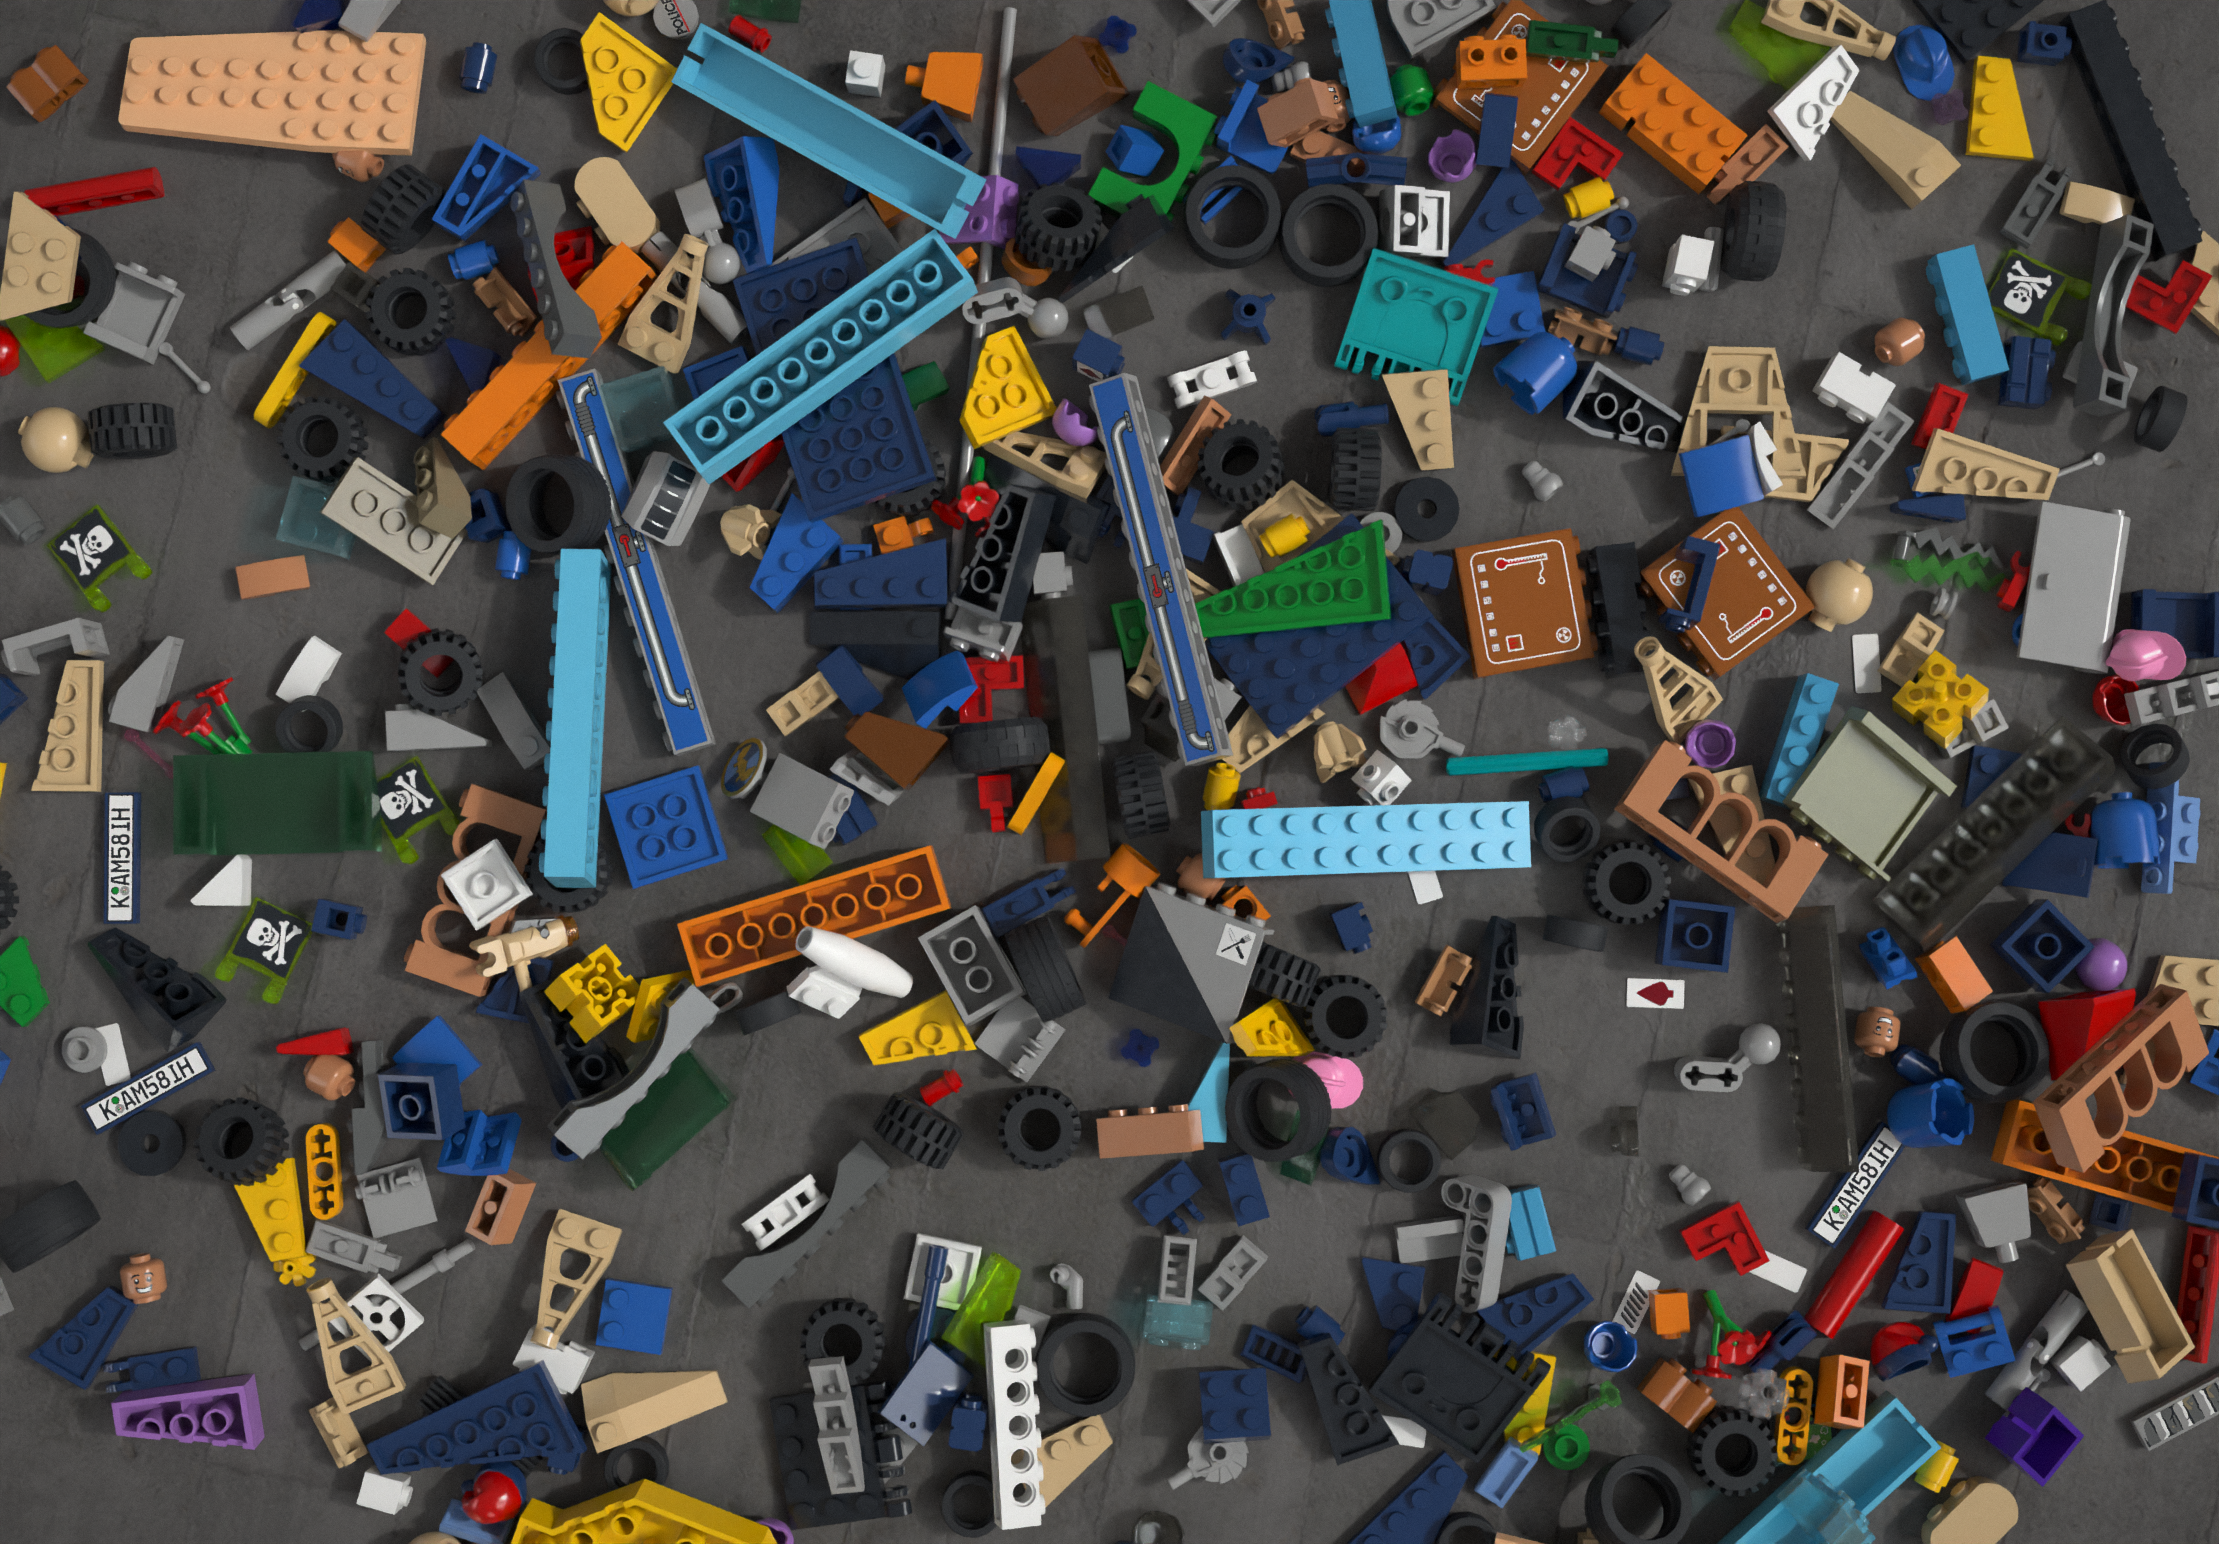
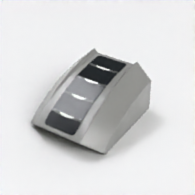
[621,451,710,546]

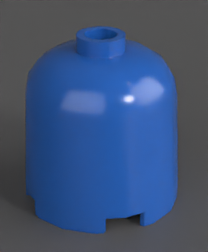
[1493,332,1578,415]
[2090,792,2160,869]
[1887,1079,1974,1148]

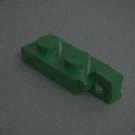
[1526,20,1618,63]

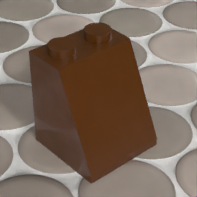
[1013,35,1130,136]
[844,712,950,791]

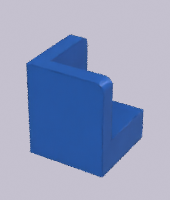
[1105,125,1164,177]

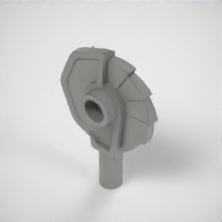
[1380,699,1465,759]
[1166,1426,1249,1490]

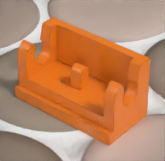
[1915,936,1993,1013]

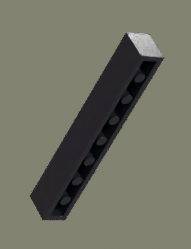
[2059,0,2203,262]

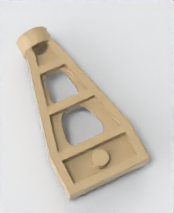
[1761,0,1896,61]
[618,234,709,373]
[982,431,1107,499]
[1126,569,1221,700]
[1634,636,1723,744]
[530,1209,622,1350]
[306,1278,406,1415]

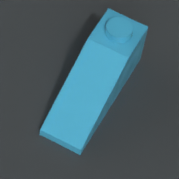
[1188,1042,1230,1143]

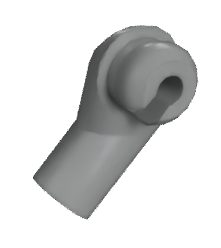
[1050,1263,1083,1309]

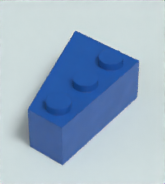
[432,134,541,241]
[750,493,844,613]

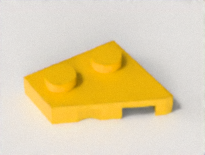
[626,970,695,1043]

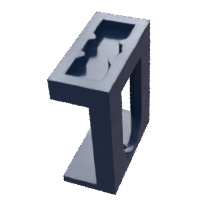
[1658,536,1721,633]

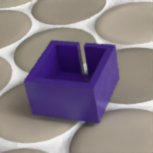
[1985,1387,2084,1487]

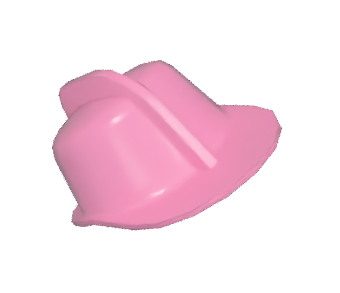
[2106,629,2186,681]
[1288,1052,1363,1108]

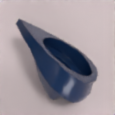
[1222,38,1295,85]
[1320,1127,1380,1185]

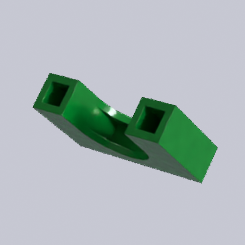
[1088,81,1217,223]

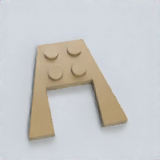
[1671,346,1806,479]
[1241,480,1401,573]
[2119,955,2219,1084]

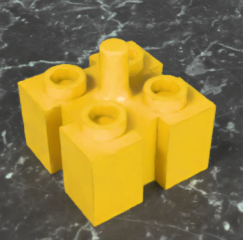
[1892,650,1989,749]
[544,944,640,1043]

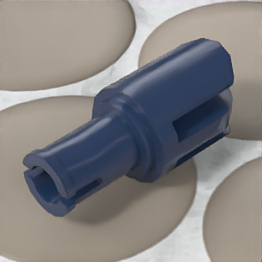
[1314,401,1389,436]
[1890,1044,1947,1085]
[1747,1310,1817,1379]

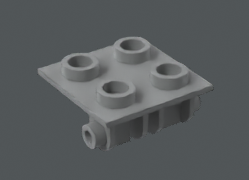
[975,997,1066,1082]
[355,1158,438,1239]

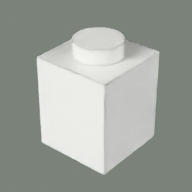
[845,50,885,98]
[2049,1335,2111,1392]
[356,1465,413,1515]

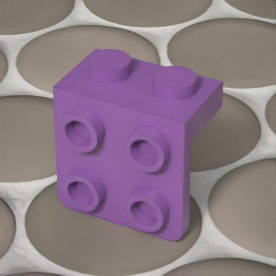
[939,175,1019,249]

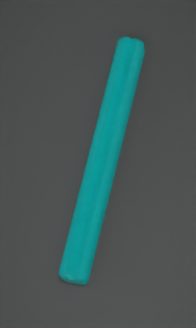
[1446,748,1609,776]

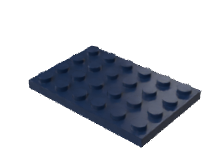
[1205,513,1433,739]

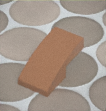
[235,555,310,600]

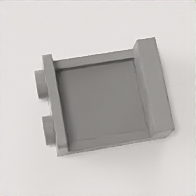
[83,261,185,365]
[1,618,110,676]
[750,753,854,849]

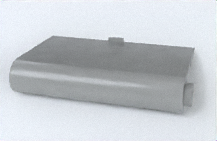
[2017,501,2131,674]

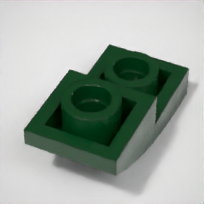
[902,361,950,411]

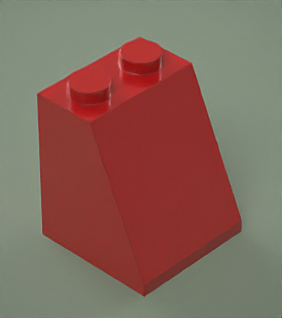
[2038,988,2136,1080]

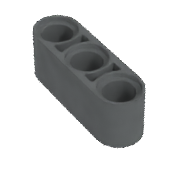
[1088,647,1131,745]

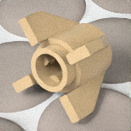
[720,504,782,560]
[1313,722,1367,783]

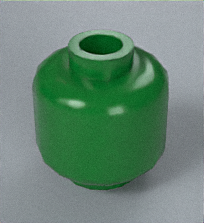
[1389,64,1435,116]

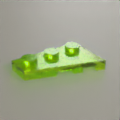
[1728,0,1830,92]
[5,315,105,384]
[941,1252,1021,1369]

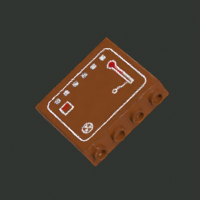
[1432,0,1608,176]
[1638,507,1815,681]
[1451,528,1598,680]

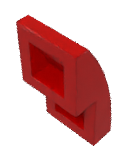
[384,608,455,678]
[1945,1257,2004,1334]

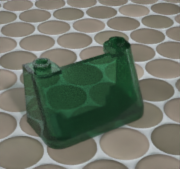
[598,1047,737,1192]

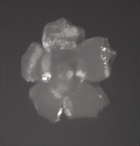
[1547,714,1587,750]

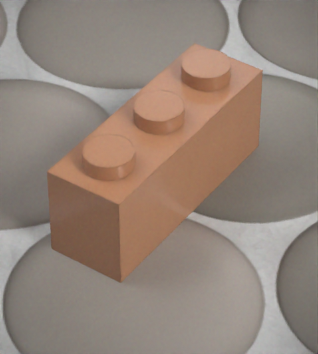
[1096,1104,1204,1159]

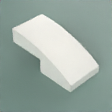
[1746,422,1783,496]
[276,636,342,712]

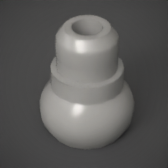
[1271,61,1312,92]
[1522,461,1563,502]
[1669,1164,1711,1206]

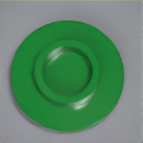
[1543,1423,1590,1470]

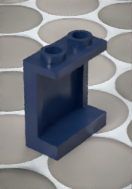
[1537,223,1638,319]
[2131,589,2219,660]

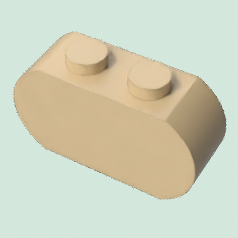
[575,157,660,254]
[1921,1476,2018,1544]

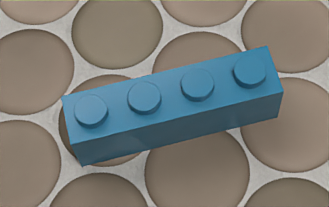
[1325,0,1398,128]
[1926,244,2009,385]
[1759,673,1839,809]

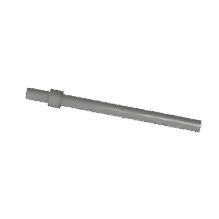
[299,1238,476,1351]

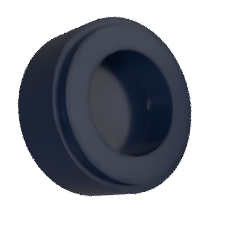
[1603,210,1637,244]

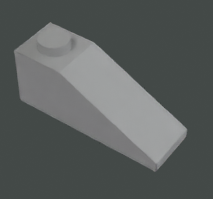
[108,636,184,733]
[477,672,551,771]
[385,704,492,752]

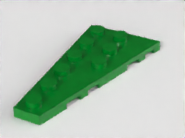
[1195,519,1391,638]

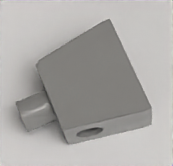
[1956,1180,2031,1263]

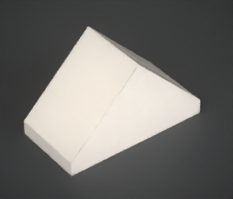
[190,854,252,906]

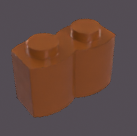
[6,45,89,122]
[1636,1358,1717,1433]

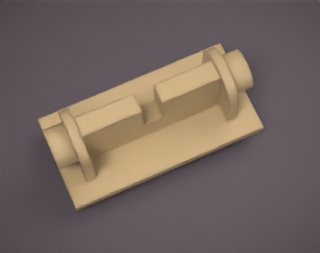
[309,1397,369,1468]

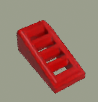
[276,1027,354,1055]

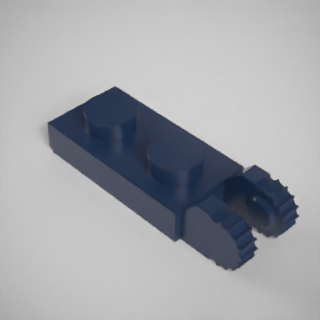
[981,868,1076,938]
[103,1346,201,1393]

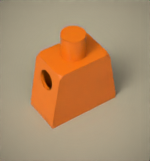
[905,52,984,122]

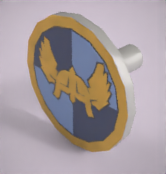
[721,738,768,799]

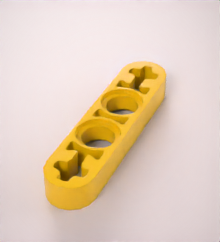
[254,312,336,429]

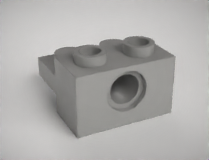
[1378,185,1450,258]

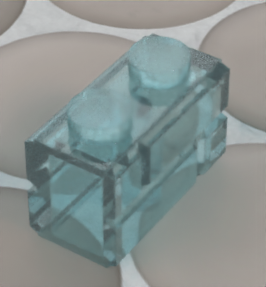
[1142,1294,1213,1350]

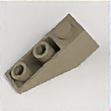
[413,437,472,539]

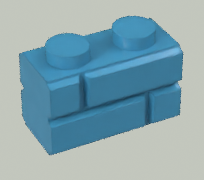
[1505,1184,1556,1261]

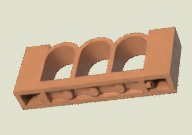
[1614,740,1829,923]
[404,784,547,997]
[2033,984,2209,1173]

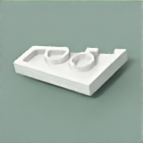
[1767,45,1859,161]

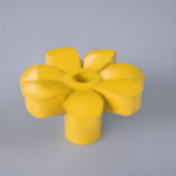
[273,1253,316,1287]

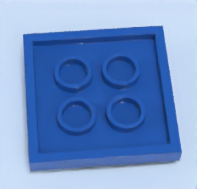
[604,765,729,889]

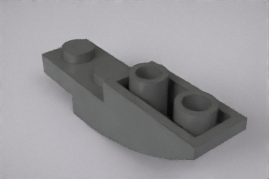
[348,1039,387,1175]

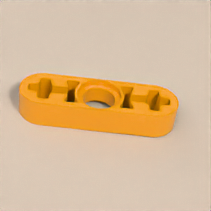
[1007,752,1066,836]
[306,1123,343,1220]
[1773,1366,1813,1465]

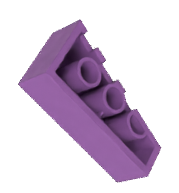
[111,1374,265,1450]

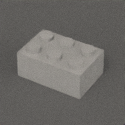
[918,905,1027,1026]

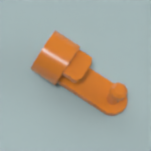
[1064,842,1160,948]

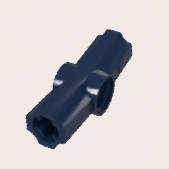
[1306,152,1407,188]

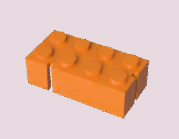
[1599,53,1748,194]

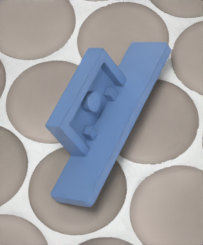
[2141,762,2200,894]

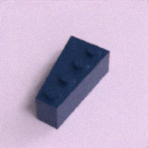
[299,319,446,439]
[814,538,947,609]

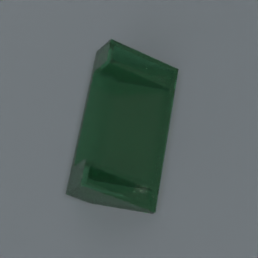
[173,751,382,856]

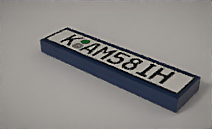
[104,792,141,924]
[81,1042,216,1135]
[1805,1121,1906,1249]

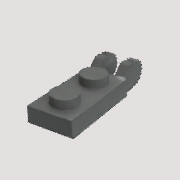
[1998,156,2073,249]

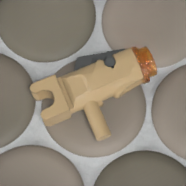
[469,915,579,992]

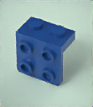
[1214,79,1289,174]

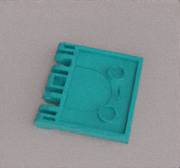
[1334,248,1499,407]

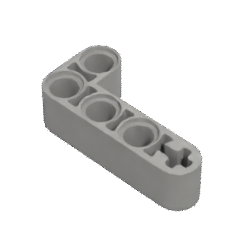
[1441,1174,1512,1313]

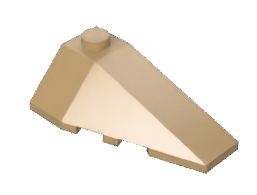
[1830,91,1961,209]

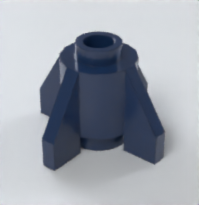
[1220,289,1276,345]

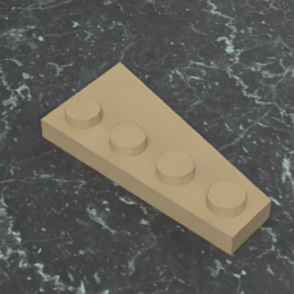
[1912,428,2060,500]

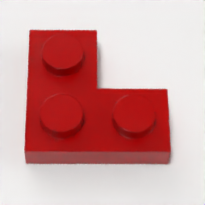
[1532,117,1624,191]
[2125,260,2213,335]
[959,655,1024,724]
[1679,1201,1770,1276]

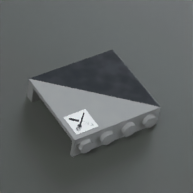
[1109,882,1274,1044]

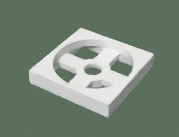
[329,1273,424,1362]

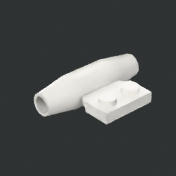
[787,926,913,1019]

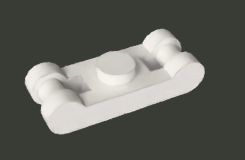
[1167,351,1257,409]
[742,1174,829,1251]

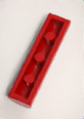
[24,167,165,217]
[1803,1210,1904,1340]
[2176,1225,2219,1363]

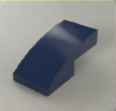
[1476,93,1518,168]
[816,644,883,716]

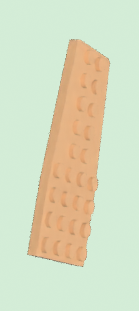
[118,30,426,156]

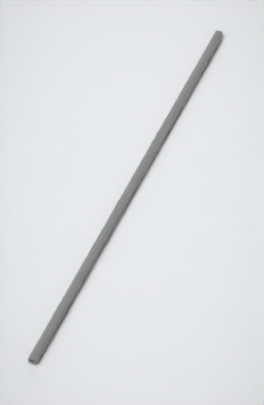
[944,7,1017,620]

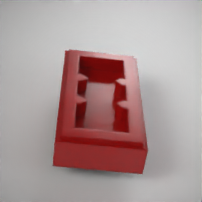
[1911,383,1969,450]

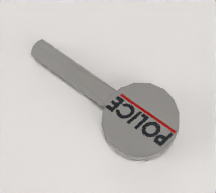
[653,0,699,40]

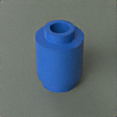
[448,240,500,280]
[495,531,531,580]

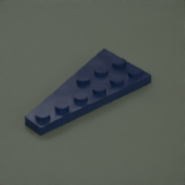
[366,1360,587,1475]
[1346,1450,1468,1544]

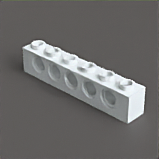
[983,1319,1045,1530]

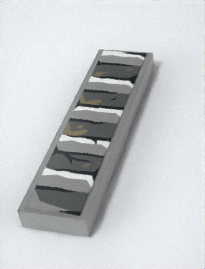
[2130,1373,2219,1451]

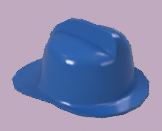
[1893,25,1955,101]

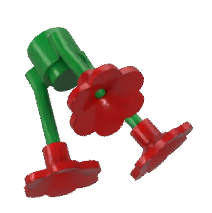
[153,677,253,769]

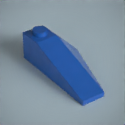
[704,136,779,274]

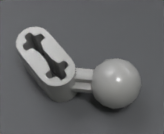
[675,178,741,285]
[962,277,1069,339]
[1674,1023,1781,1092]

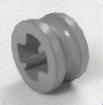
[1930,587,1958,620]

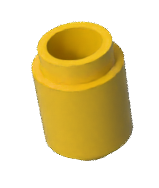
[1563,177,1614,219]
[1259,513,1311,558]
[1202,763,1241,810]
[1914,1440,1959,1493]

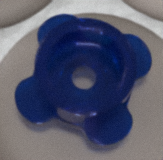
[1099,16,1137,54]
[1121,1029,1159,1067]

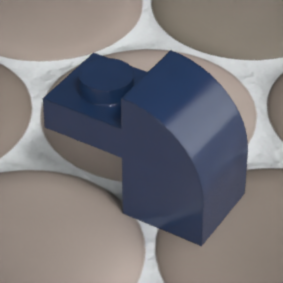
[1173,487,1215,565]

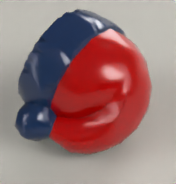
[1870,1322,1938,1382]
[461,1461,527,1524]

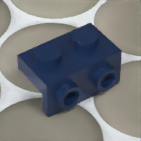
[1490,1072,1557,1151]

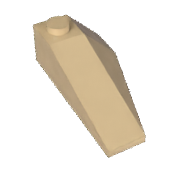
[581,1370,728,1453]

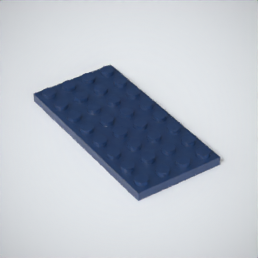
[733,237,936,523]

